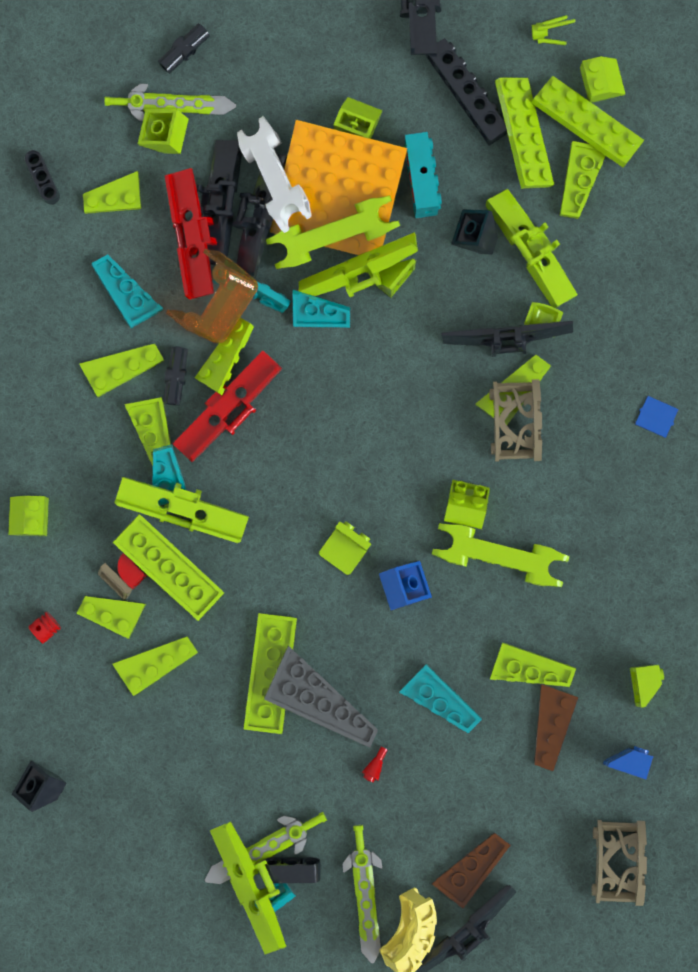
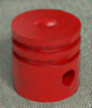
[28,611,61,644]

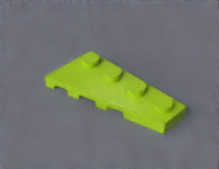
[560,141,606,219]
[195,316,254,395]

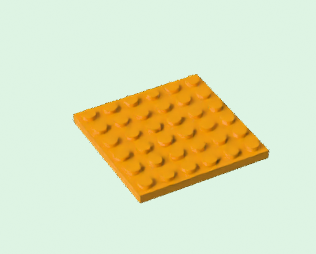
[270,120,408,255]

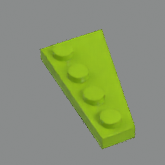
[80,344,164,397]
[475,355,551,425]
[124,397,171,466]
[113,637,198,696]
[490,642,576,687]

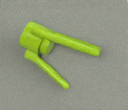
[531,15,575,45]

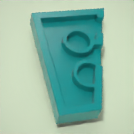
[293,290,350,328]
[152,444,187,506]

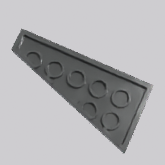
[264,646,378,748]

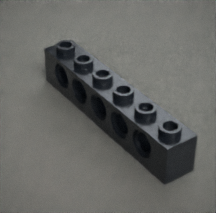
[426,38,508,146]

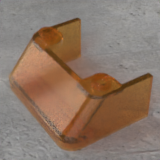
[166,249,258,343]

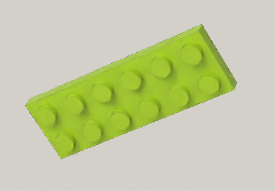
[532,76,644,168]
[495,78,554,189]
[113,514,224,621]
[244,613,297,734]

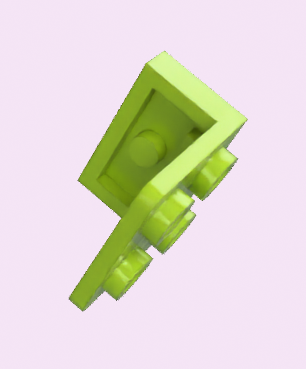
[319,521,371,575]

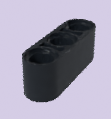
[25,150,60,205]
[265,857,321,883]

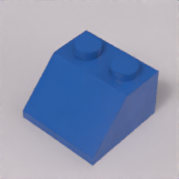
[379,561,432,610]
[603,746,653,779]

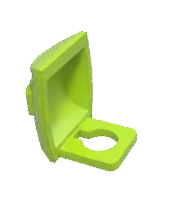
[524,302,563,325]

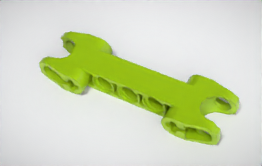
[266,195,400,269]
[431,523,569,588]

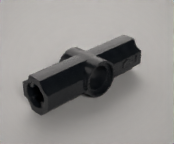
[158,23,210,74]
[163,346,188,406]

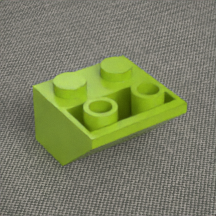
[333,97,383,139]
[444,480,490,529]

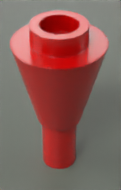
[362,747,388,783]

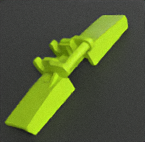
[486,189,578,308]
[298,232,418,297]
[115,477,249,543]
[210,821,286,954]

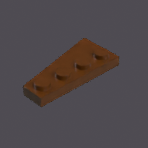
[534,684,578,771]
[432,832,510,908]

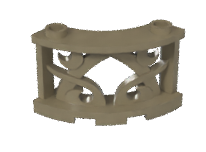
[489,379,542,462]
[592,820,647,906]

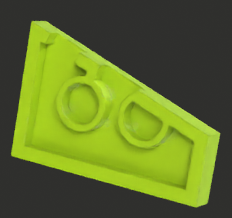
[83,171,141,214]
[77,596,146,639]

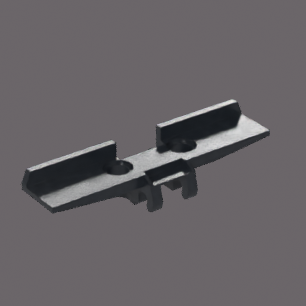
[400,0,442,55]
[197,140,242,266]
[232,154,288,278]
[441,321,573,357]
[415,885,516,972]

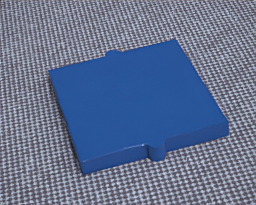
[635,396,678,438]

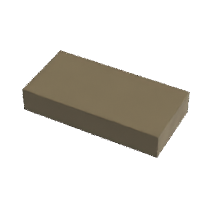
[98,563,132,600]

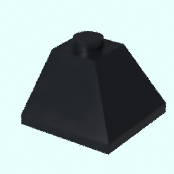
[451,209,498,255]
[11,760,67,812]

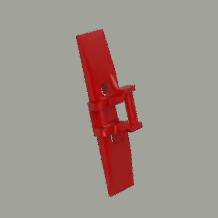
[165,168,217,300]
[173,351,282,462]

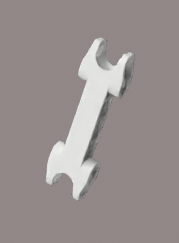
[237,116,311,233]

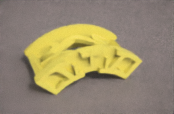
[380,887,437,972]

